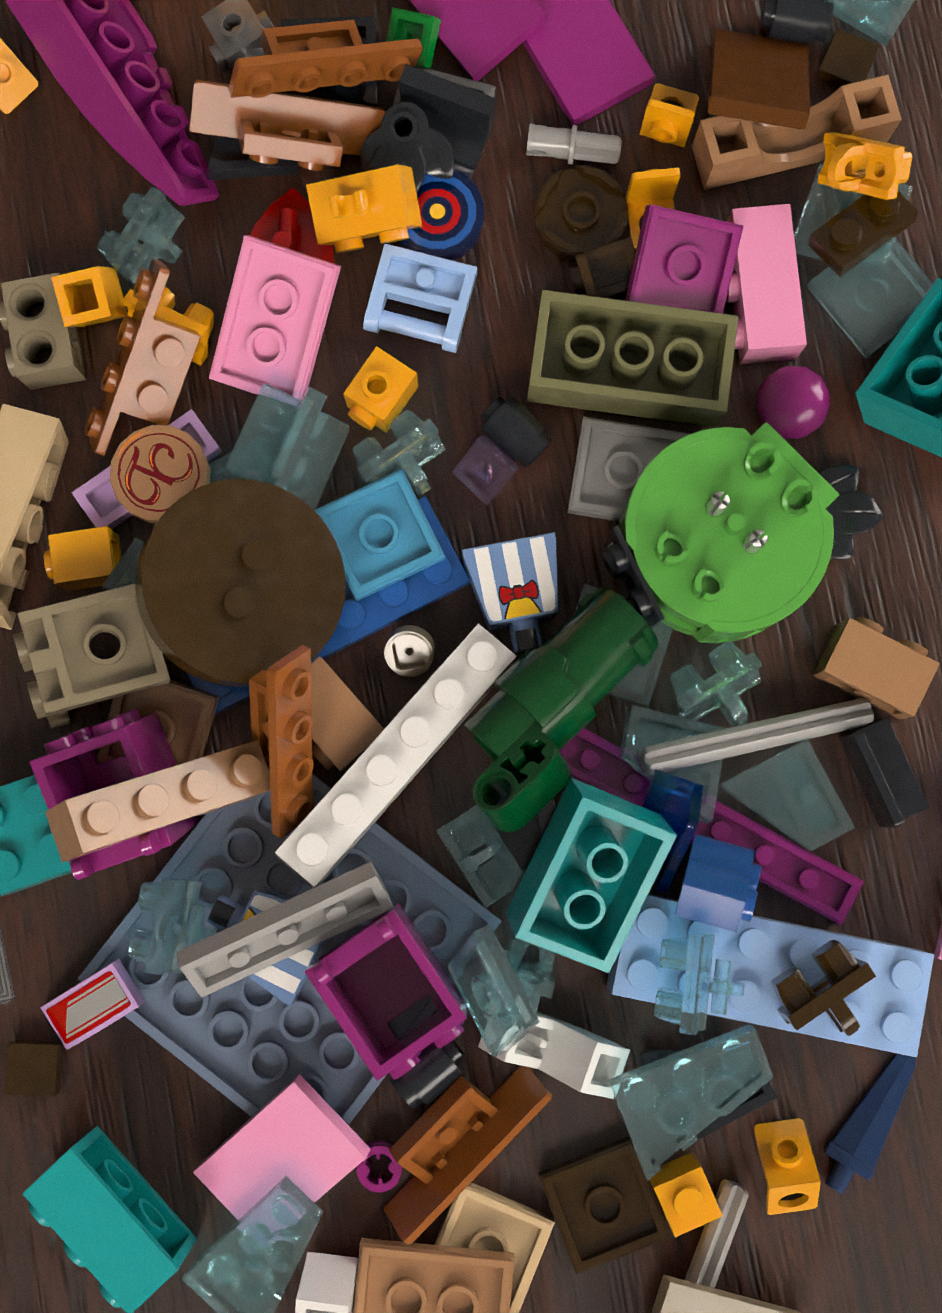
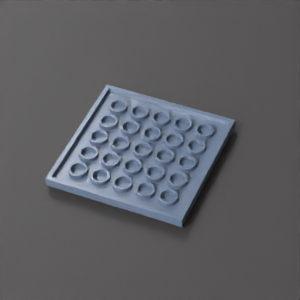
[78,770,502,1125]

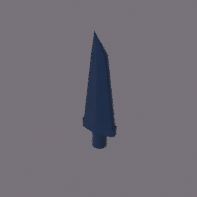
[824,1053,916,1195]

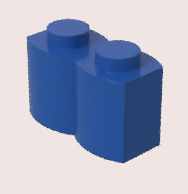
[675,833,762,933]

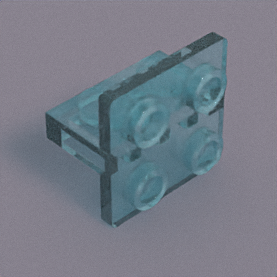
[225,384,350,510]

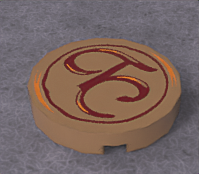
[110,425,211,524]

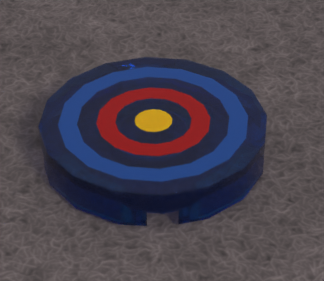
[398,170,484,260]

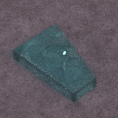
[608,1024,774,1181]
[182,1176,324,1313]

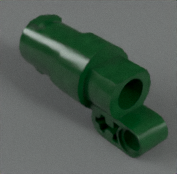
[464,587,659,832]

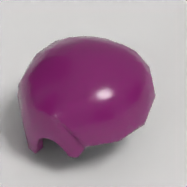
[755,366,830,439]

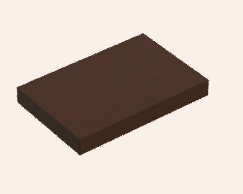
[708,29,810,130]

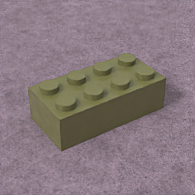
[527,290,739,427]

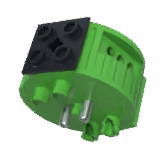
[601,422,840,644]

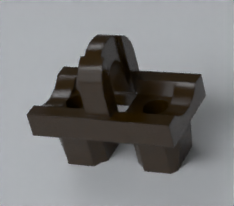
[771,940,876,1036]

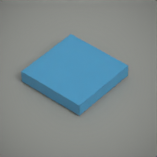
[314,469,445,601]

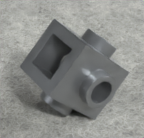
[201,0,275,73]

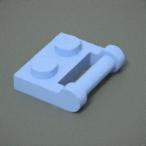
[363,244,477,353]

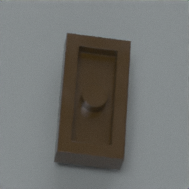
[808,191,918,277]

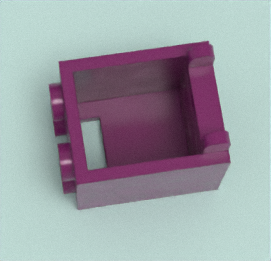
[30,709,199,880]
[304,903,467,1081]

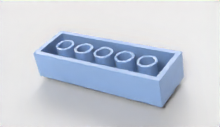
[606,894,934,1057]

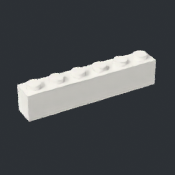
[275,623,516,889]

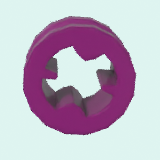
[356,1140,402,1193]

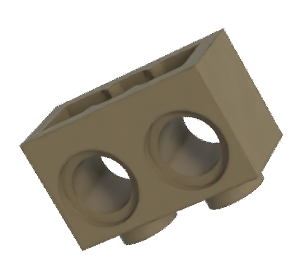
[0,273,87,390]

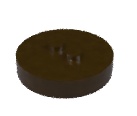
[135,479,345,687]

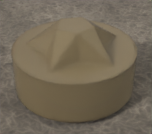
[384,625,435,677]

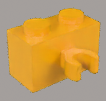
[306,164,422,253]

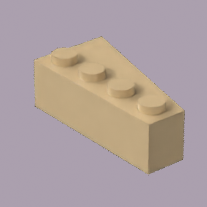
[0,404,69,630]

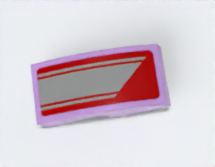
[40,958,146,1050]

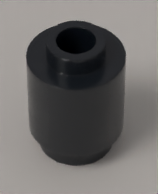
[760,0,834,46]
[480,396,552,469]
[390,1040,467,1110]

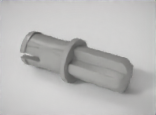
[526,123,622,164]

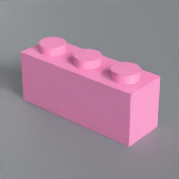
[726,204,807,364]

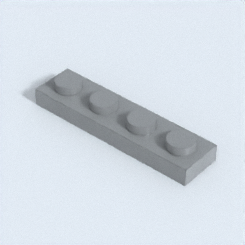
[176,862,394,998]

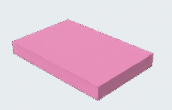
[209,235,341,408]
[193,1074,371,1247]

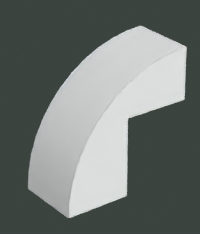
[478,999,630,1099]

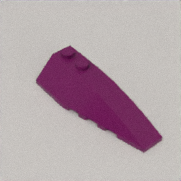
[5,0,219,206]

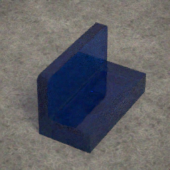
[639,769,704,893]

